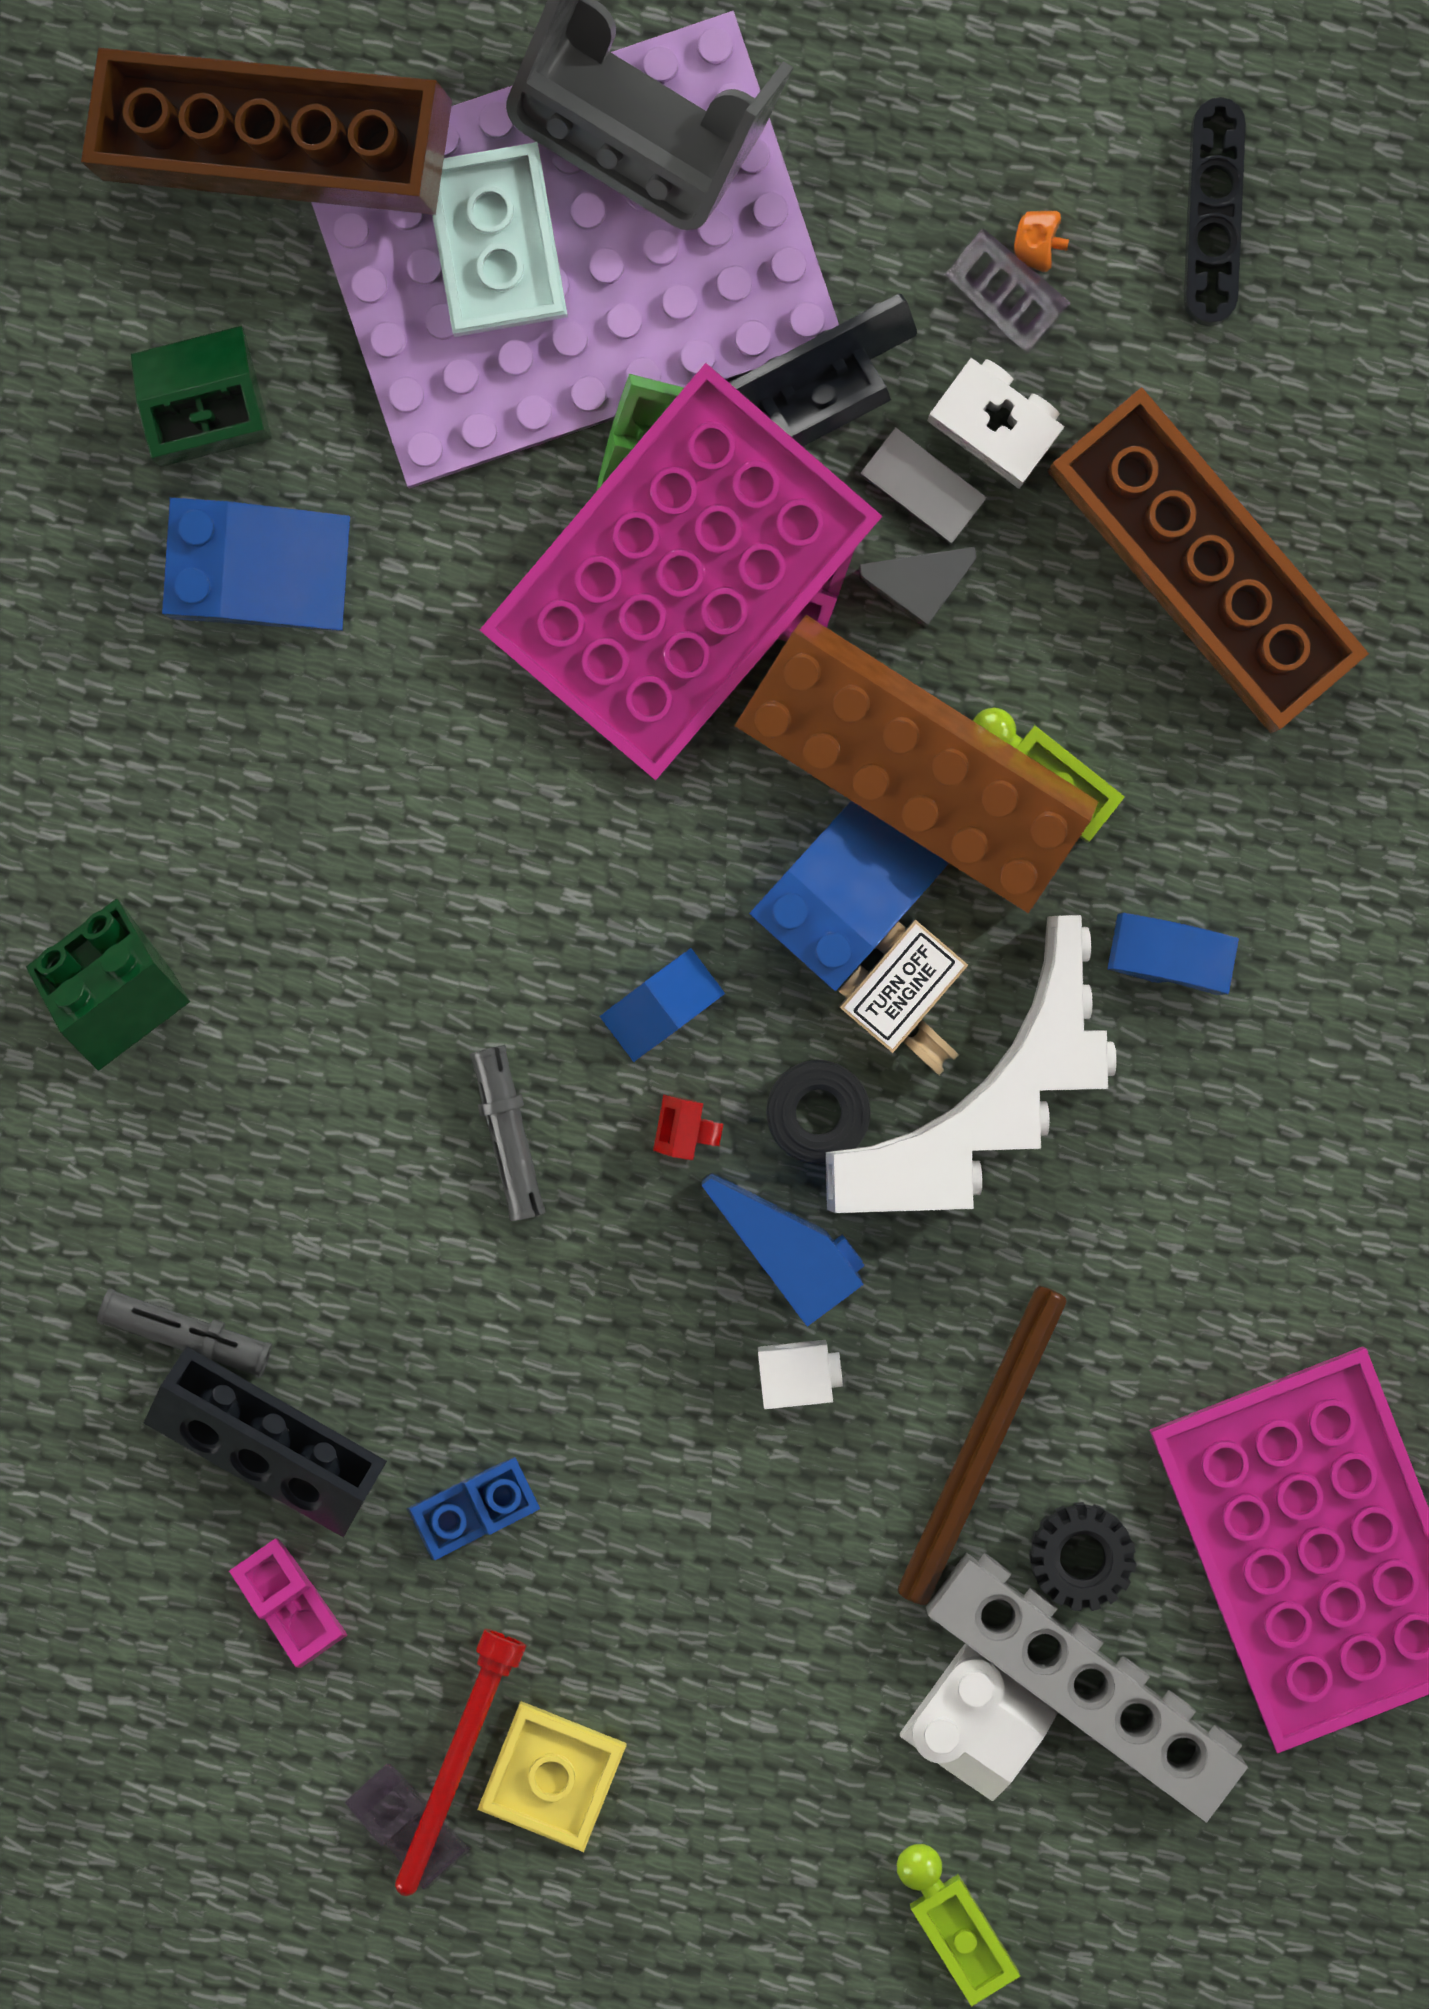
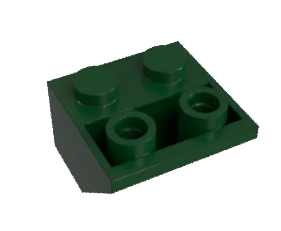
[131,326,272,467]
[26,898,190,1071]

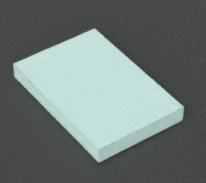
[432,142,568,337]

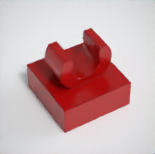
[653,1094,724,1160]

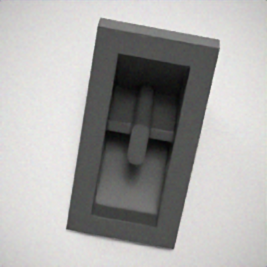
[858,547,977,629]

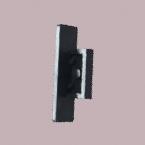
[730,294,917,447]

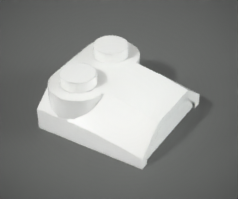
[900,1643,1058,1801]

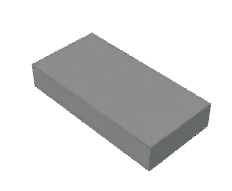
[860,427,987,545]

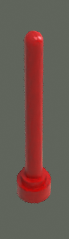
[395,1628,527,1896]

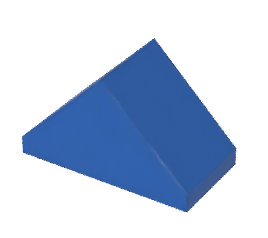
[599,948,725,1062]

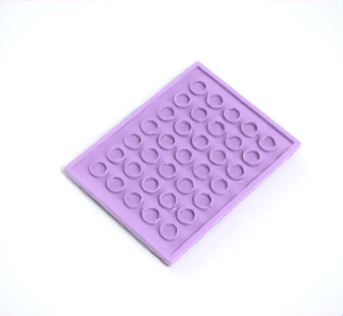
[311,11,839,489]

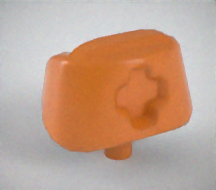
[1014,211,1069,273]

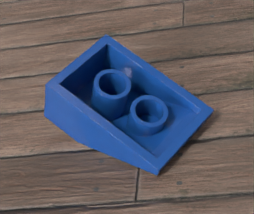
[162,497,350,631]
[749,801,949,991]
[702,1173,865,1327]

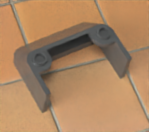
[506,0,794,230]

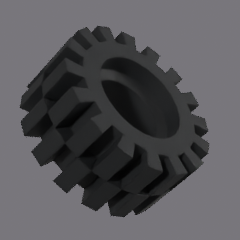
[1029,1502,1136,1611]

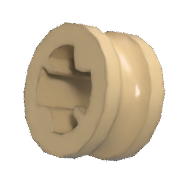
[903,1020,959,1076]

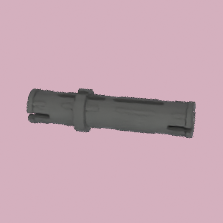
[470,1045,546,1221]
[97,1288,272,1378]

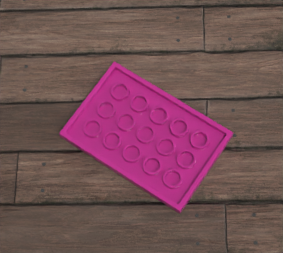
[480,363,883,780]
[1149,1346,1429,1754]

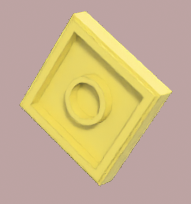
[477,1701,627,1852]

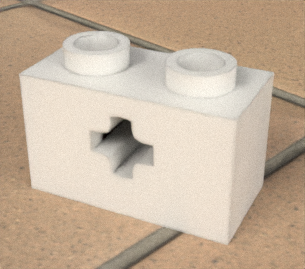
[927,358,1064,489]

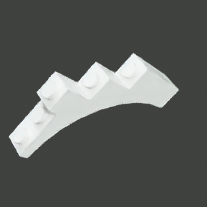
[826,915,1116,1213]

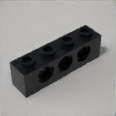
[144,1346,387,1538]

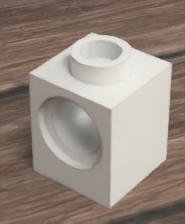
[758,1340,843,1409]

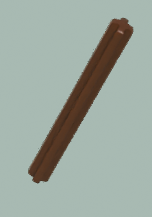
[898,1286,1066,1605]

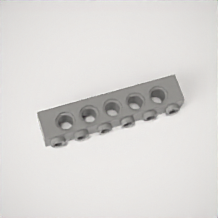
[926,1552,1248,1823]

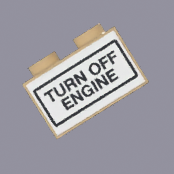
[838,920,968,1053]

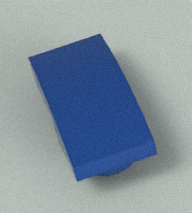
[1107,913,1239,995]
[407,1457,540,1560]

